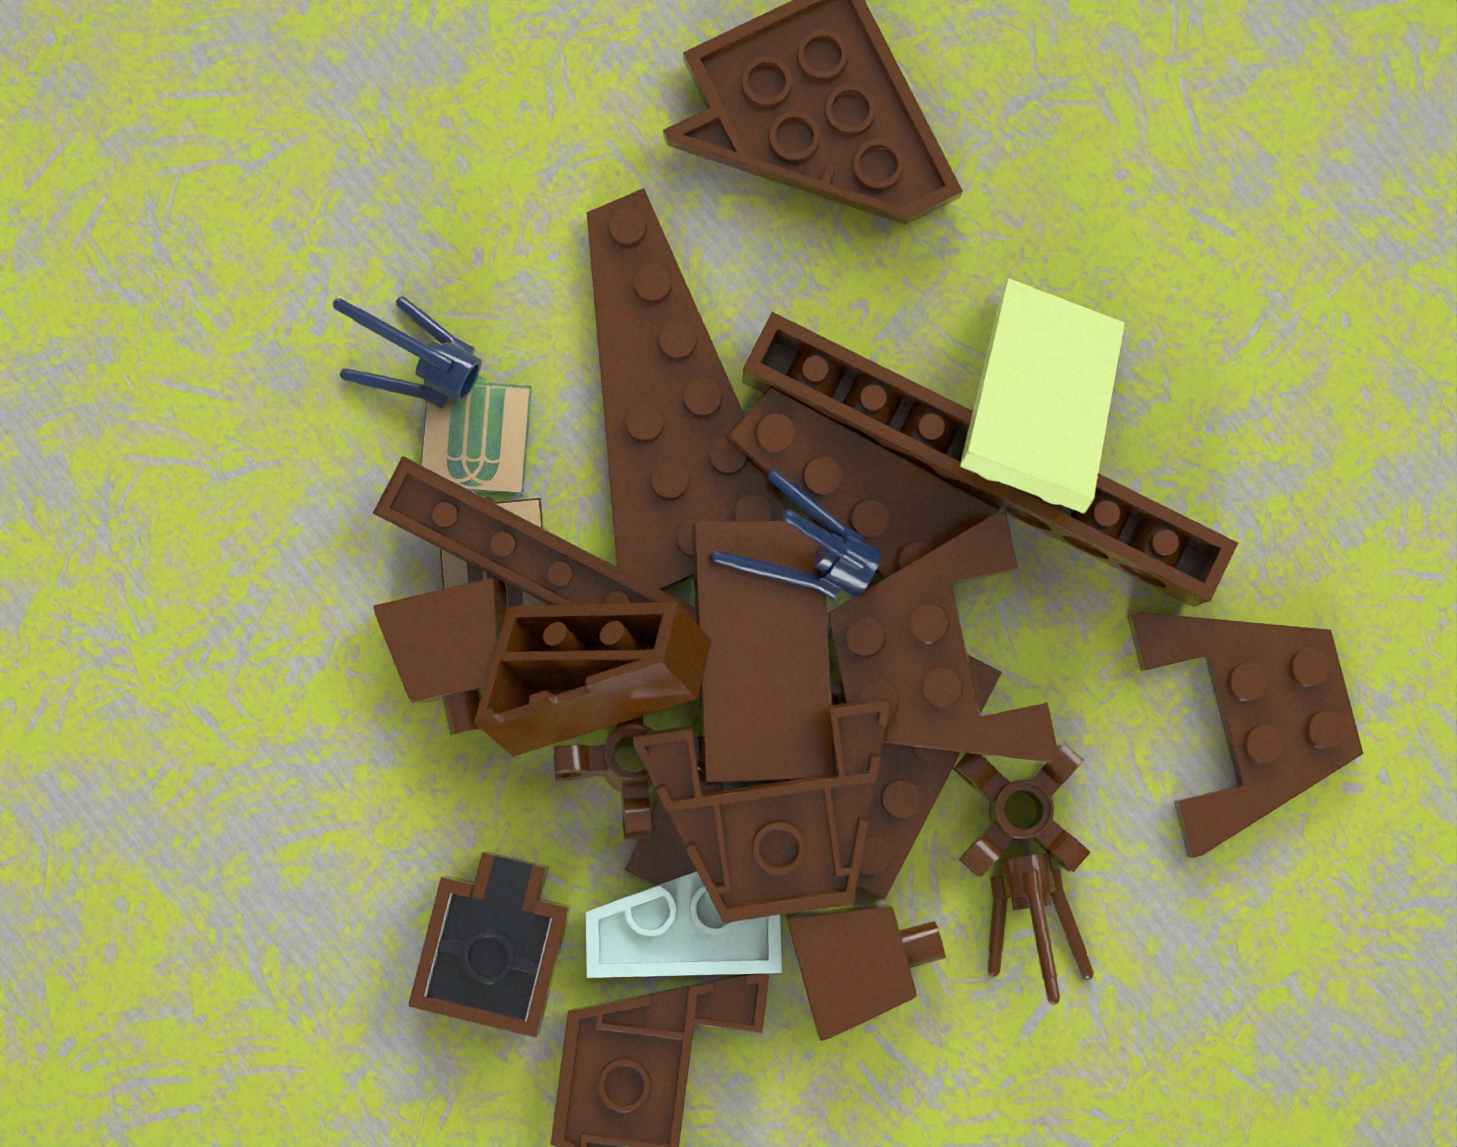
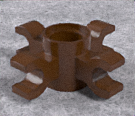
[553,716,702,840]
[953,743,1091,877]

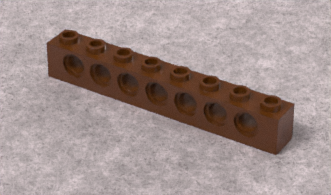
[742,312,1238,607]

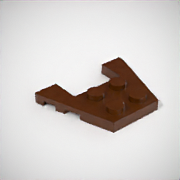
[828,511,1061,763]
[1127,612,1364,858]
[633,698,890,923]
[551,973,769,1147]

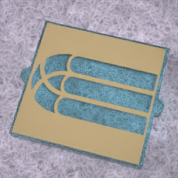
[421,376,532,496]

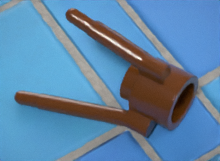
[987,853,1094,1004]

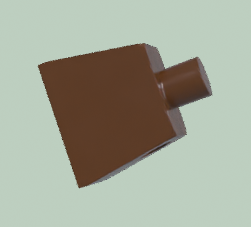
[373,578,507,735]
[785,904,946,1041]

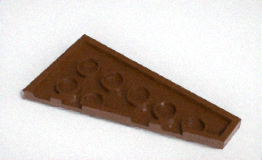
[587,188,786,590]

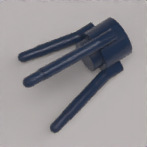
[332,297,482,408]
[710,470,881,600]

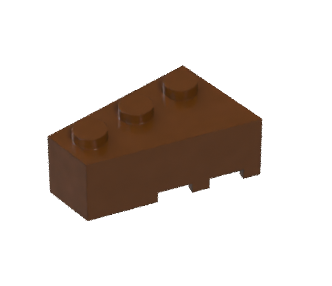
[474,602,711,757]

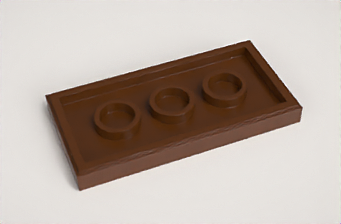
[692,520,835,783]

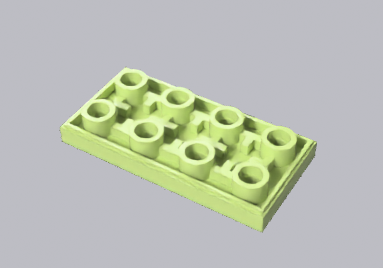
[960,278,1125,513]

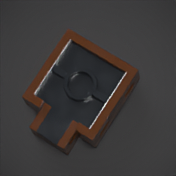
[408,851,571,1038]

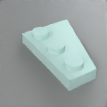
[586,871,782,978]

